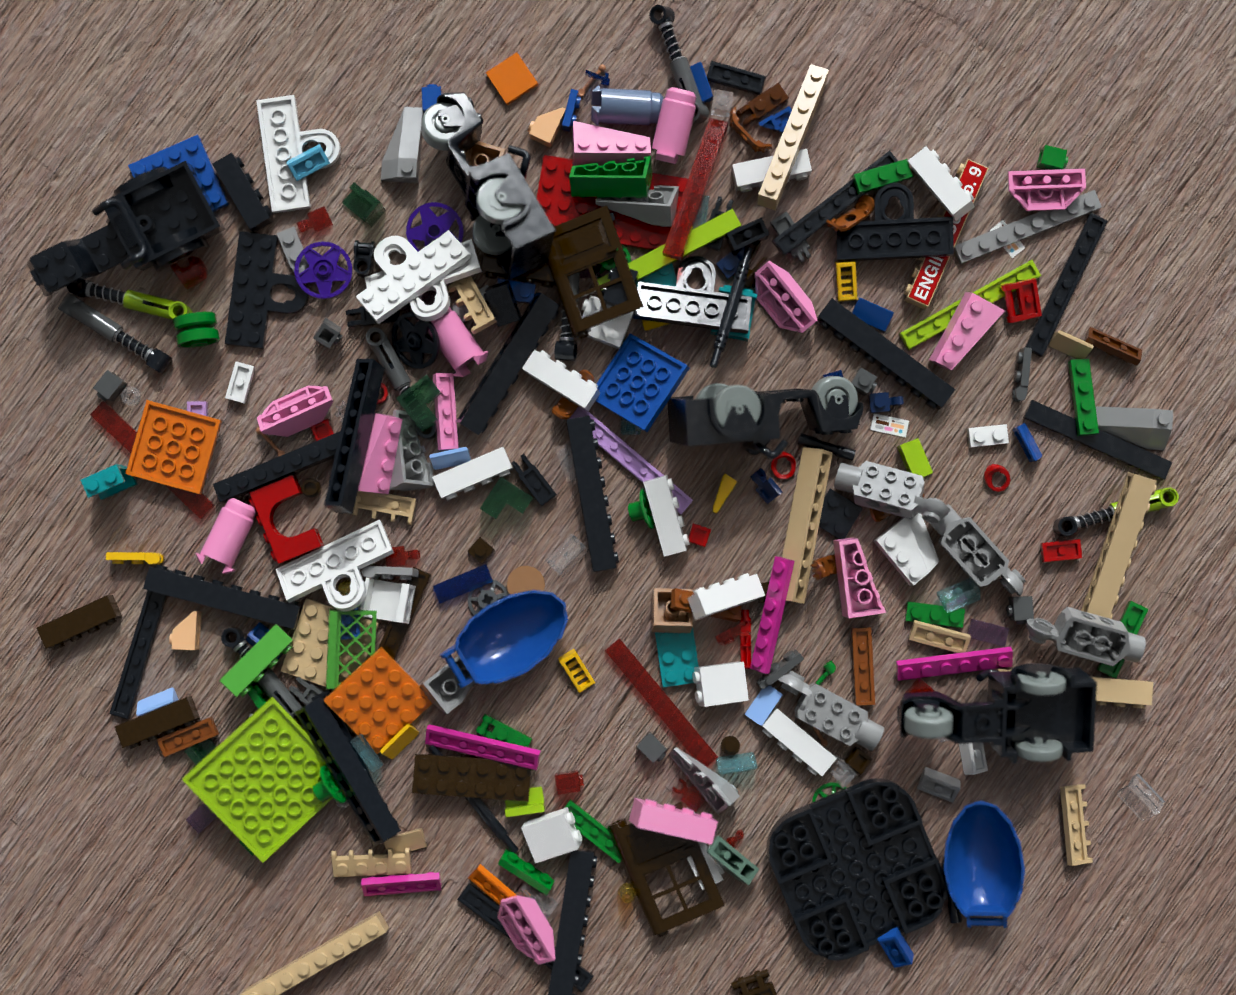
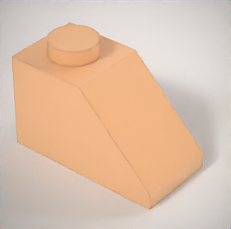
[528,107,566,148]
[169,611,202,650]

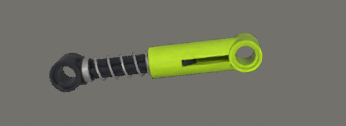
[67,279,192,320]
[1053,487,1179,536]

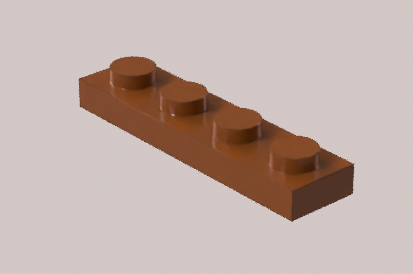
[671,588,741,622]
[851,627,875,706]

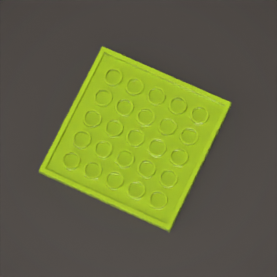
[182,697,338,863]

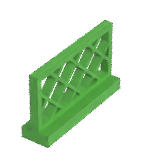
[326,608,377,689]

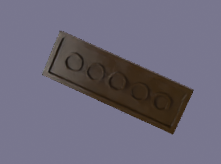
[412,754,531,801]

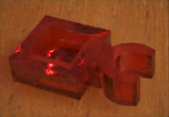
[672,778,706,812]

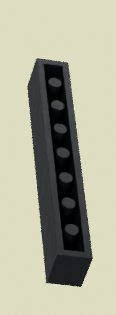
[456,292,560,435]
[817,298,956,410]
[324,359,385,514]
[566,416,619,572]
[213,432,340,503]
[143,564,303,629]
[295,697,401,846]
[548,849,597,995]

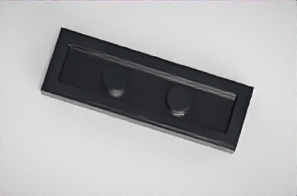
[707,61,766,95]

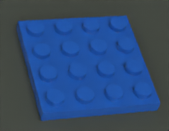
[128,134,230,210]
[595,333,690,432]

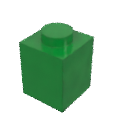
[1036,145,1068,170]

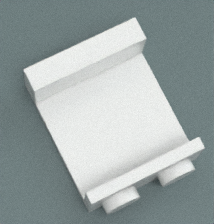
[358,578,416,624]

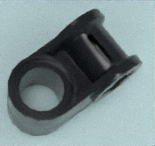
[353,240,376,278]

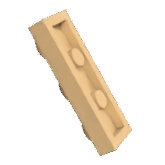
[909,620,971,653]

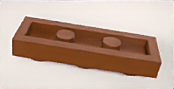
[157,716,219,757]

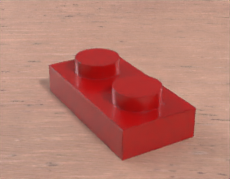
[1040,539,1082,562]

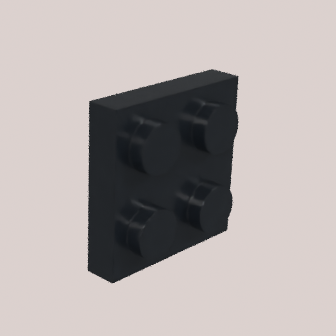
[819,489,863,539]

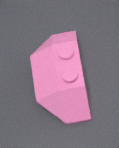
[1008,169,1086,211]
[755,261,817,333]
[257,386,333,437]
[497,895,555,965]

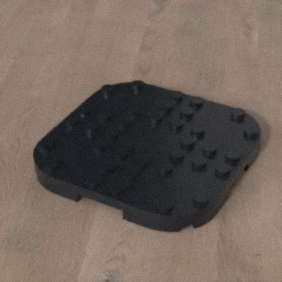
[766,778,948,961]

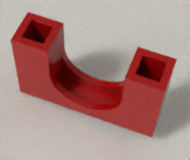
[249,475,324,564]

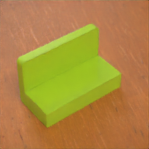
[897,438,933,477]
[505,786,545,817]

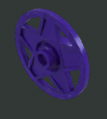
[406,202,464,252]
[294,242,353,299]

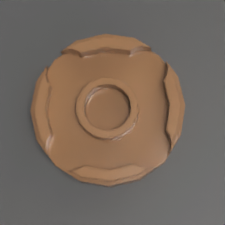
[507,566,545,594]

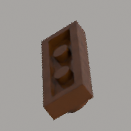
[1085,327,1142,366]

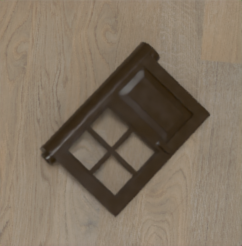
[548,205,643,339]
[607,802,725,937]

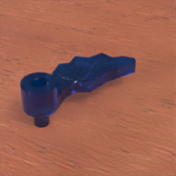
[585,70,610,86]

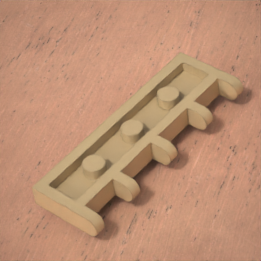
[447,276,497,334]
[353,491,417,525]
[1060,784,1093,866]
[331,848,412,877]

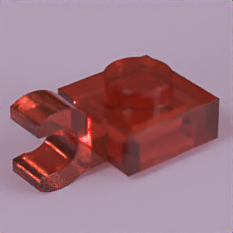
[297,206,333,233]
[386,546,420,567]
[715,622,751,646]

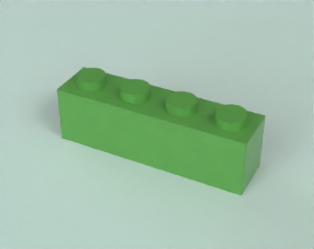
[219,624,293,698]

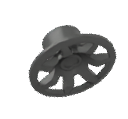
[468,579,509,615]

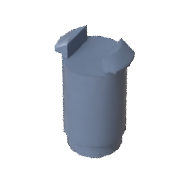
[591,86,664,126]

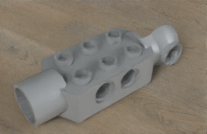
[834,461,950,523]
[929,504,1026,596]
[1027,607,1146,666]
[778,670,884,751]

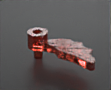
[726,830,744,848]

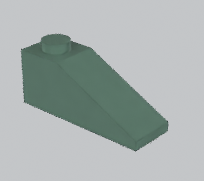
[707,835,759,885]

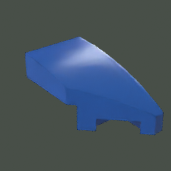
[759,106,792,133]

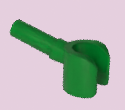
[816,661,836,685]

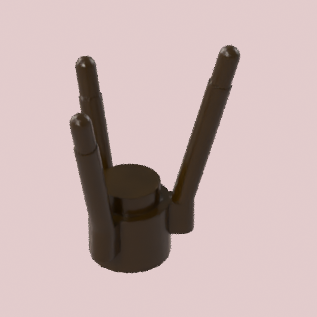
[744,242,767,289]

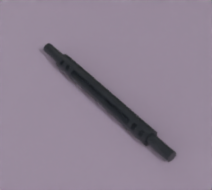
[710,247,753,368]
[428,745,519,853]

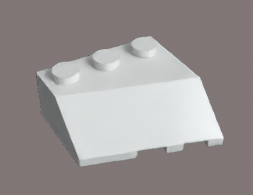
[873,513,940,586]

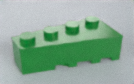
[569,156,652,198]

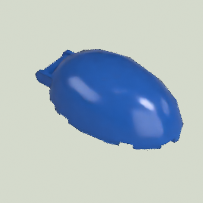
[440,590,568,688]
[944,800,1025,928]

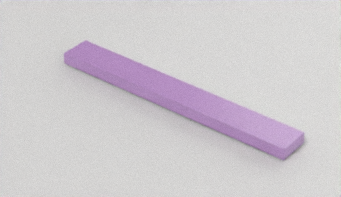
[569,407,693,515]

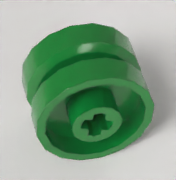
[173,312,220,348]

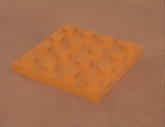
[125,400,222,494]
[324,647,433,754]

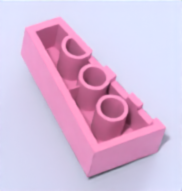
[572,121,651,166]
[929,292,1005,370]
[358,413,403,494]
[833,538,886,618]
[629,798,718,844]

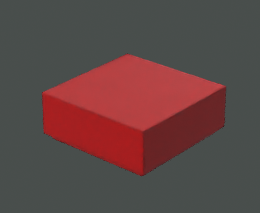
[310,419,335,441]
[688,523,711,547]

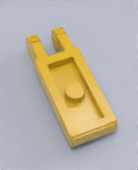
[106,552,165,564]

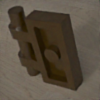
[731,969,777,995]

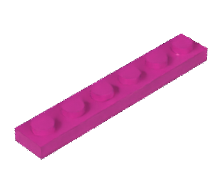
[750,556,795,674]
[896,647,1013,681]
[425,724,541,770]

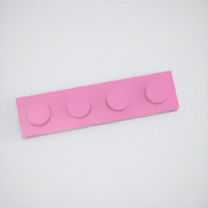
[433,373,459,450]

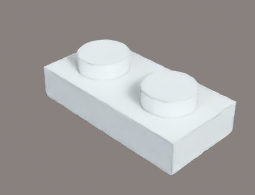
[225,362,256,404]
[967,424,1009,448]

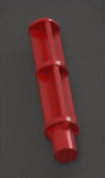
[740,610,751,669]

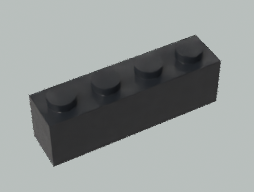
[212,153,273,233]

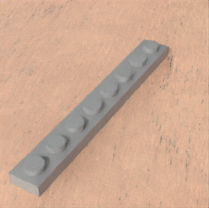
[954,190,1102,264]

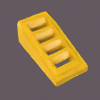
[835,261,858,301]
[712,473,737,514]
[558,649,595,693]

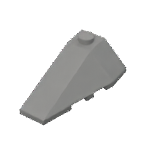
[381,107,424,183]
[596,185,679,227]
[1095,406,1173,451]
[390,410,434,491]
[420,656,475,714]
[669,747,740,814]

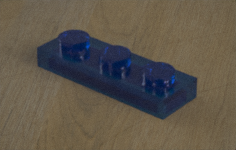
[433,564,493,604]

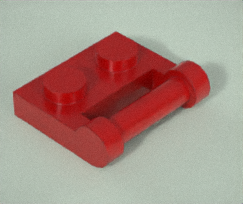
[1001,278,1042,323]

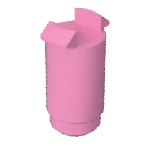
[652,87,696,164]
[428,307,488,377]
[195,498,256,574]

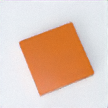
[486,52,538,105]

